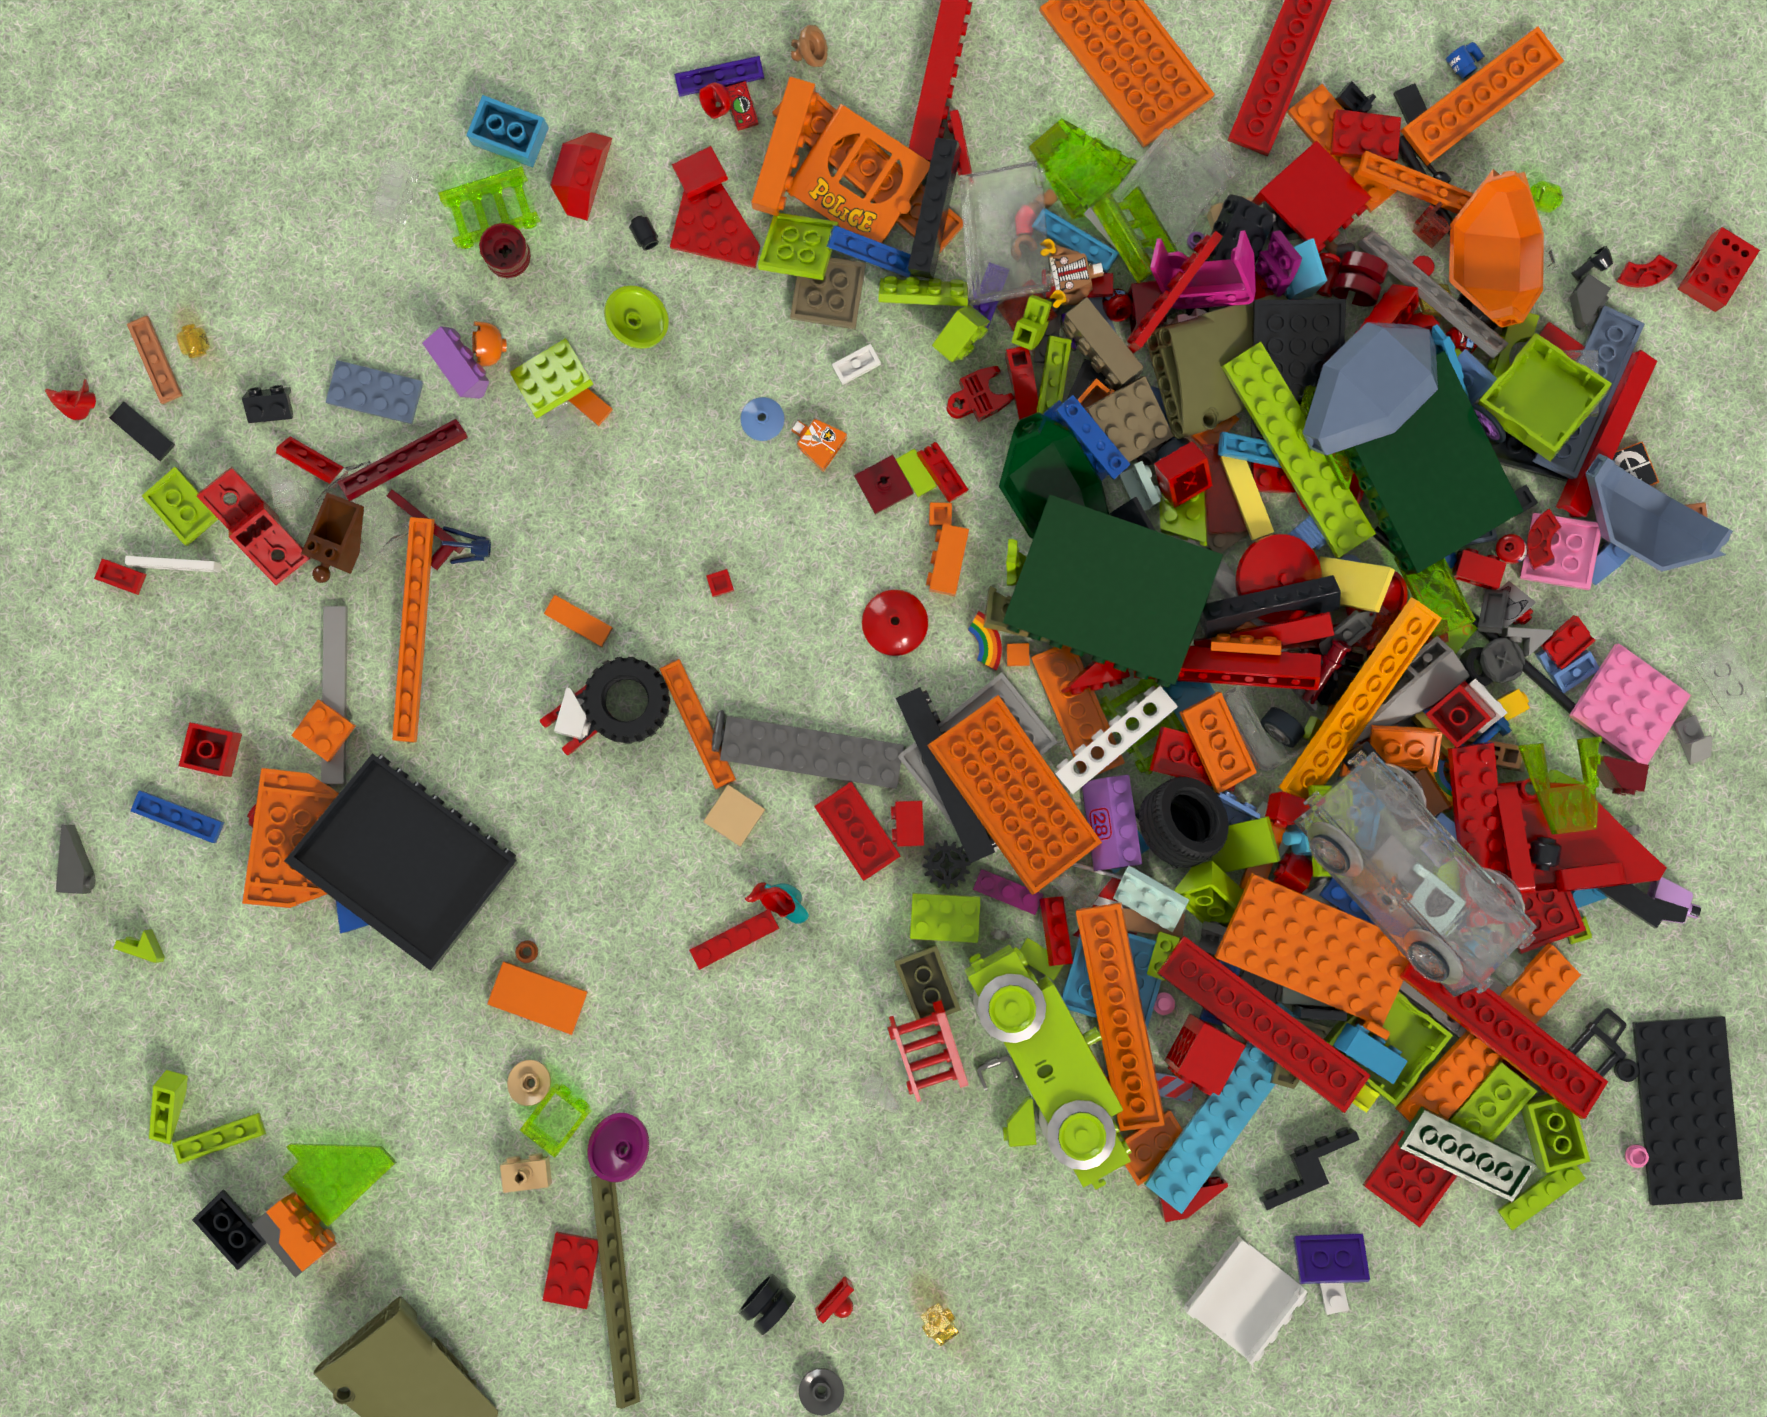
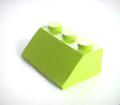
[1174,861,1244,924]

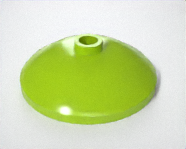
[604,285,669,349]

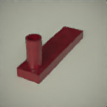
[386,489,464,571]

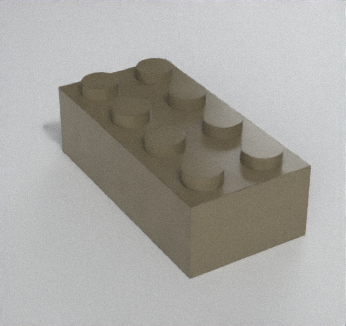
[1063,298,1144,391]

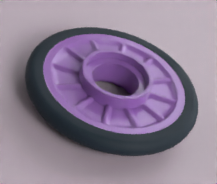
[1471,404,1506,442]

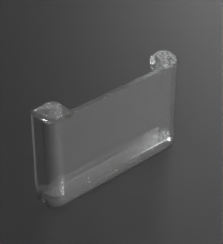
[959,160,1055,306]

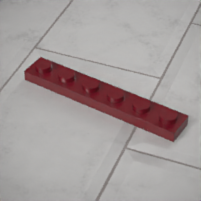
[337,419,468,501]

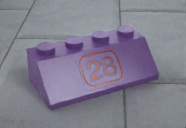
[1082,775,1142,871]

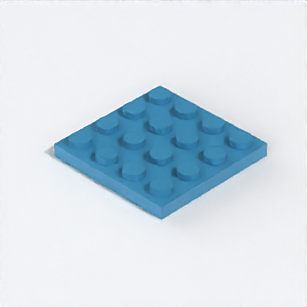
[1062,933,1162,1029]

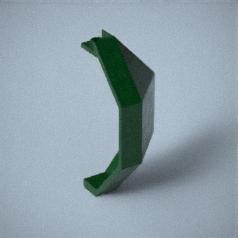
[999,412,1110,539]

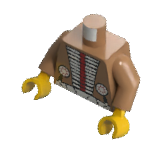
[1040,239,1104,308]

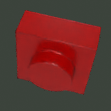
[706,569,734,598]

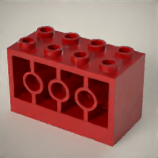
[1164,1013,1246,1096]

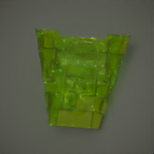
[1029,118,1138,220]

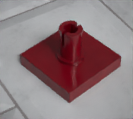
[854,455,914,515]

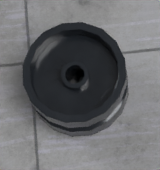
[738,1274,796,1335]

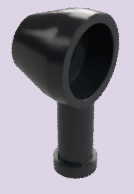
[1571,246,1613,281]

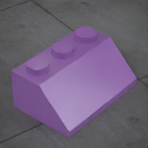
[422,326,490,399]

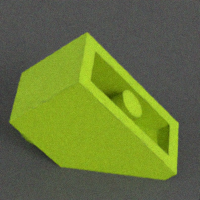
[1003,1096,1037,1147]

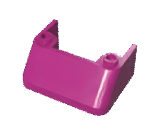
[1150,230,1256,309]

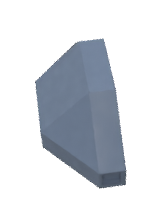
[1303,322,1438,455]
[1586,454,1733,572]

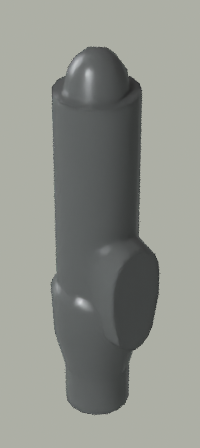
[712,710,725,752]

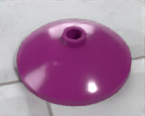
[587,1113,649,1182]

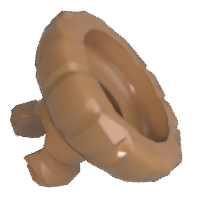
[791,25,828,67]

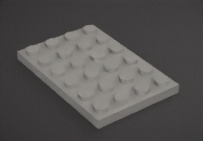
[898,673,1058,825]

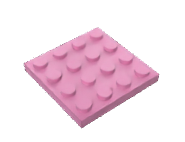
[1569,643,1691,764]

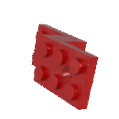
[197,466,310,586]

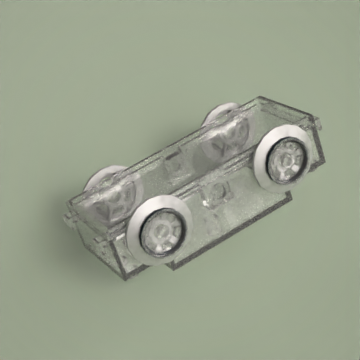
[1293,750,1537,997]

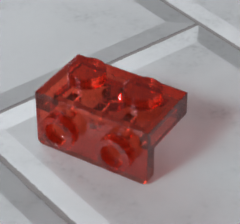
[1357,605,1401,651]

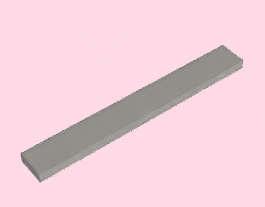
[1358,231,1508,359]
[321,606,348,784]

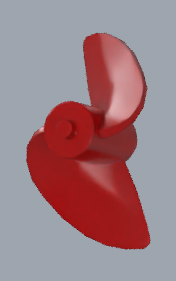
[45,379,96,420]

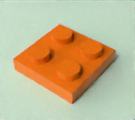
[291,699,356,762]

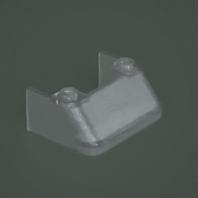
[1223,685,1310,771]

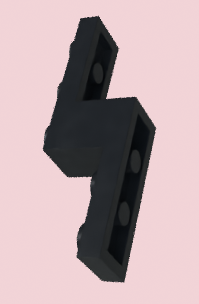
[1259,1127,1360,1210]

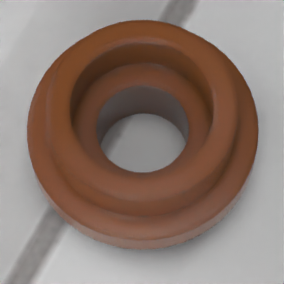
[515,940,538,963]

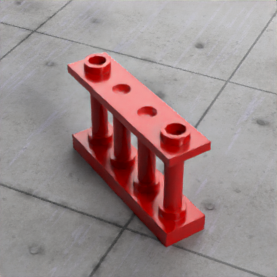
[887,1000,969,1102]

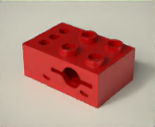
[1678,227,1760,312]

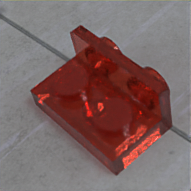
[1412,201,1451,249]

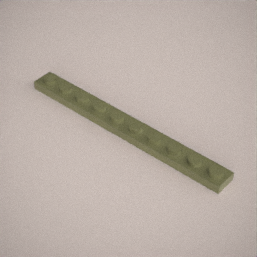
[591,1176,640,1409]

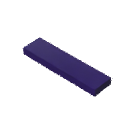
[674,56,765,97]

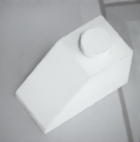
[554,688,591,740]

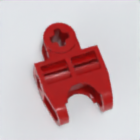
[946,366,1015,422]

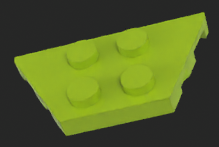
[1159,491,1207,546]

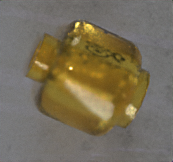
[176,324,210,359]

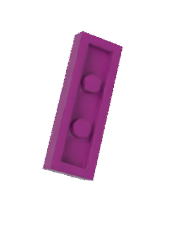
[973,869,1044,915]

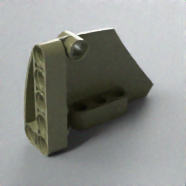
[1146,294,1289,439]
[313,1296,498,1417]

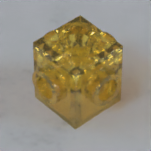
[920,1303,959,1346]

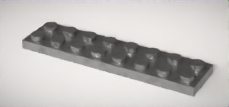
[720,716,904,789]

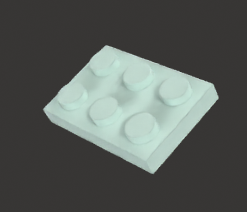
[1113,866,1189,932]

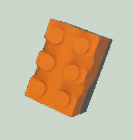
[252,1191,337,1278]

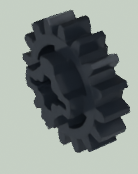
[922,840,971,889]

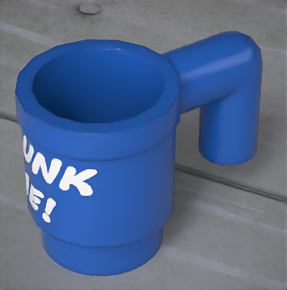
[1445,42,1485,80]

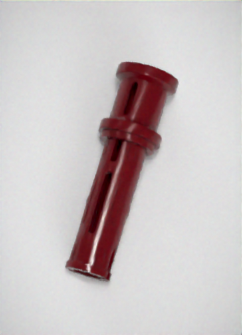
[1301,638,1352,704]

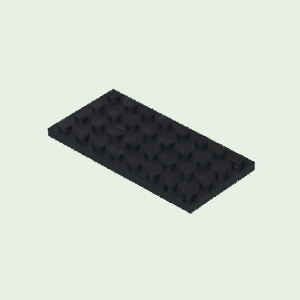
[1632,1016,1743,1206]

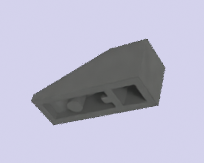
[56,825,96,894]

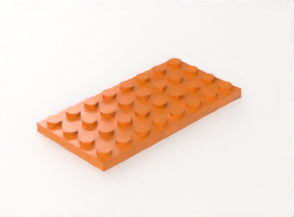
[1039,0,1215,148]
[927,695,1102,895]
[1215,873,1419,1027]

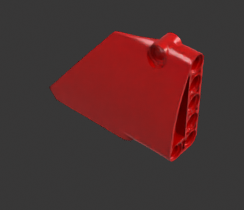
[1496,778,1667,895]

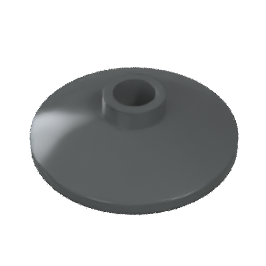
[799,1368,844,1416]

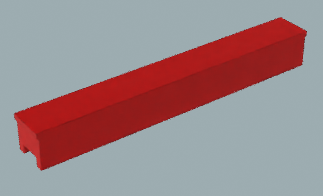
[1556,350,1658,518]

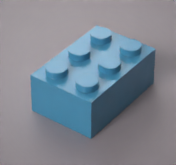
[466,95,549,168]

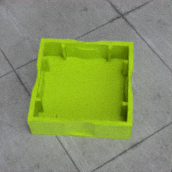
[1478,333,1612,462]
[1324,991,1453,1107]

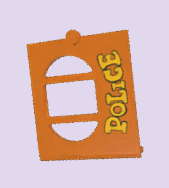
[786,104,930,244]

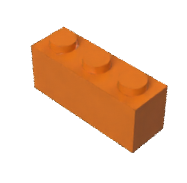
[926,524,969,597]

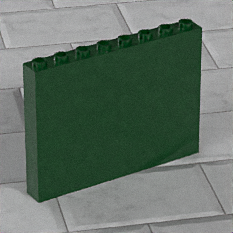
[1343,351,1523,575]
[1002,495,1223,688]

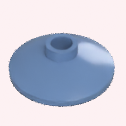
[741,397,785,441]

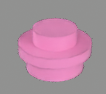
[1153,992,1175,1015]
[1625,1144,1649,1168]

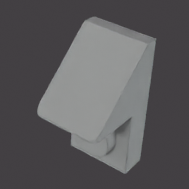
[1501,627,1553,657]
[1673,715,1712,765]

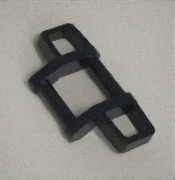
[1568,1008,1627,1077]

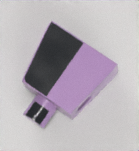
[1647,877,1701,924]

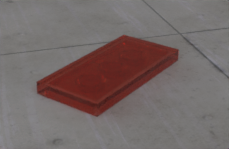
[1202,443,1250,534]

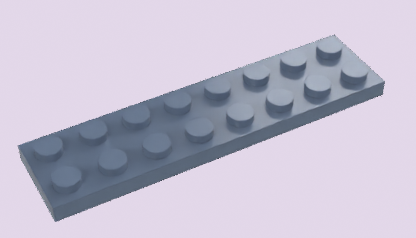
[1532,305,1645,479]

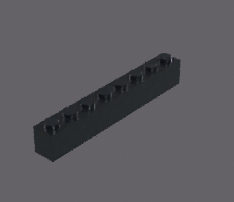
[896,687,997,864]

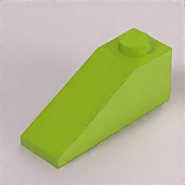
[149,1070,188,1145]

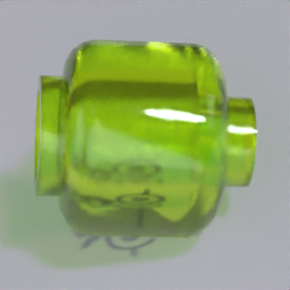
[1530,181,1563,213]

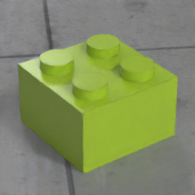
[932,305,990,363]

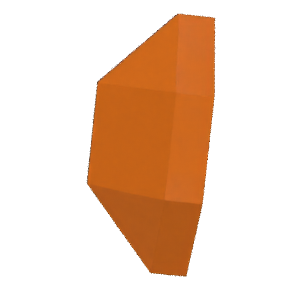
[1449,169,1544,328]

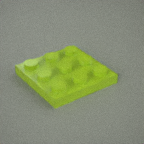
[758,213,839,280]
[510,338,594,419]

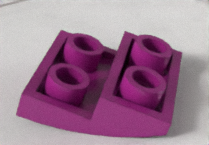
[1256,230,1302,297]

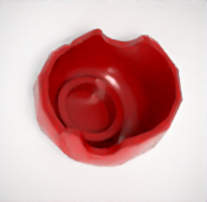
[699,82,731,119]

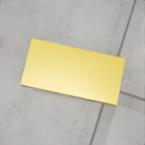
[1319,556,1395,613]

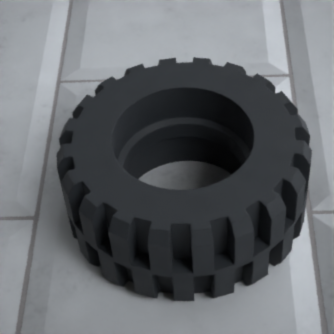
[582,656,670,744]

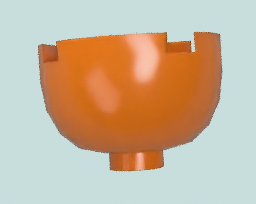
[472,321,507,367]

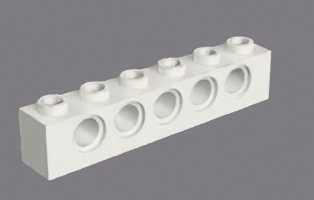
[1055,685,1178,794]

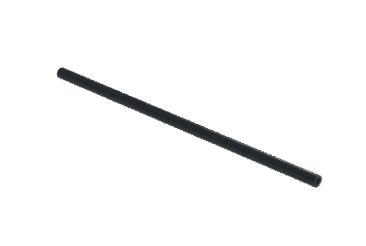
[1373,526,1605,744]

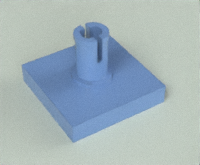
[1457,349,1497,404]

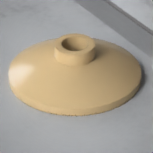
[507,1060,551,1106]

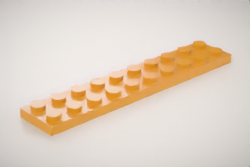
[1279,597,1442,801]

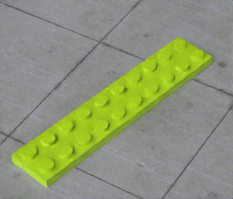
[1221,342,1376,558]

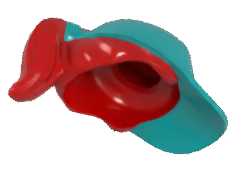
[745,882,809,924]

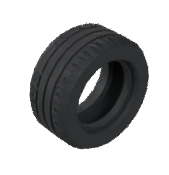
[1139,777,1229,868]

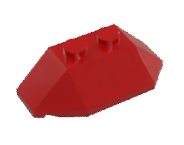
[550,132,612,221]

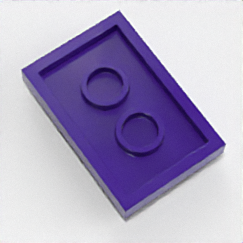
[1293,1234,1370,1284]

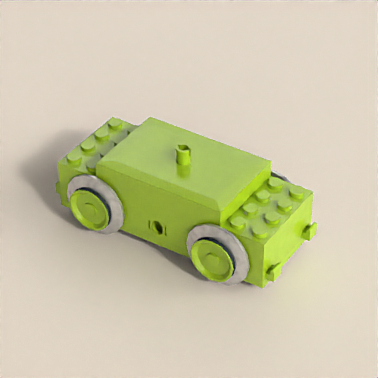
[964,944,1132,1190]

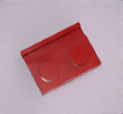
[1541,615,1596,670]

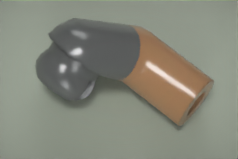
[1324,240,1355,259]

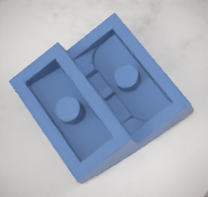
[1535,649,1599,693]

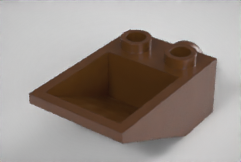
[301,492,364,583]

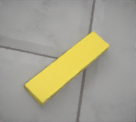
[1220,456,1274,541]

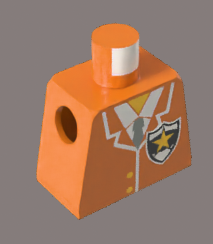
[792,419,847,472]

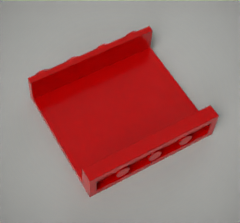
[1252,140,1372,253]

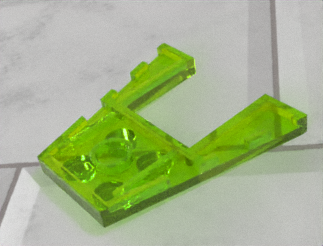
[1518,736,1602,834]

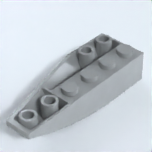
[1353,636,1469,746]

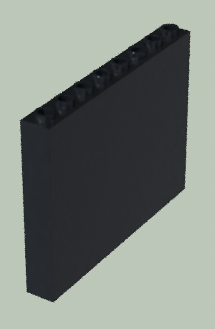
[284,753,518,972]

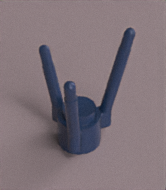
[441,526,491,564]

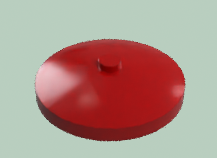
[1236,534,1322,624]

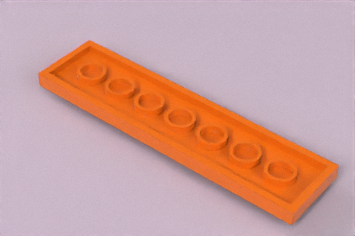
[1401,26,1564,166]

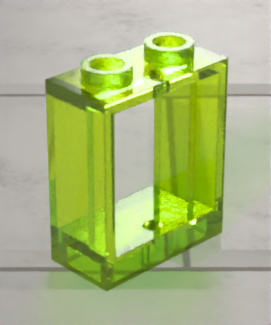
[520,1083,592,1158]

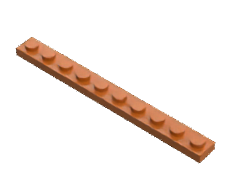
[392,517,435,742]

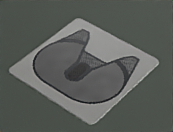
[1479,581,1536,627]

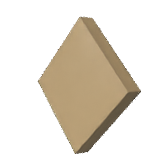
[703,785,766,847]

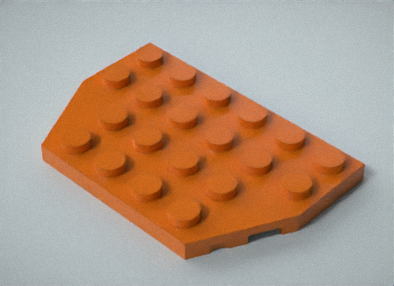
[242,768,339,908]

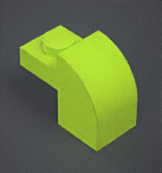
[1011,295,1052,350]

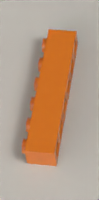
[751,77,819,216]

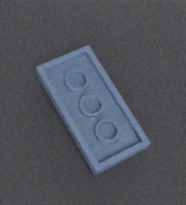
[326,360,423,424]

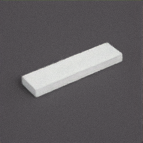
[125,556,222,573]

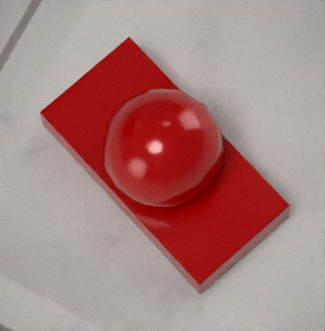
[815,1276,854,1324]

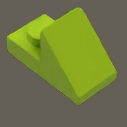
[113,929,165,963]

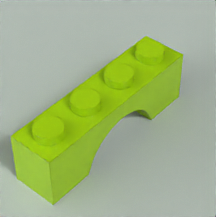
[1483,313,1539,395]

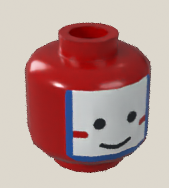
[1495,534,1527,564]

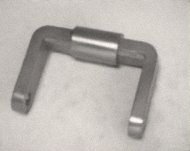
[977,1055,1018,1091]

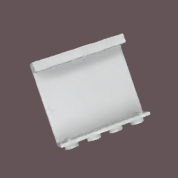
[1183,1236,1308,1365]

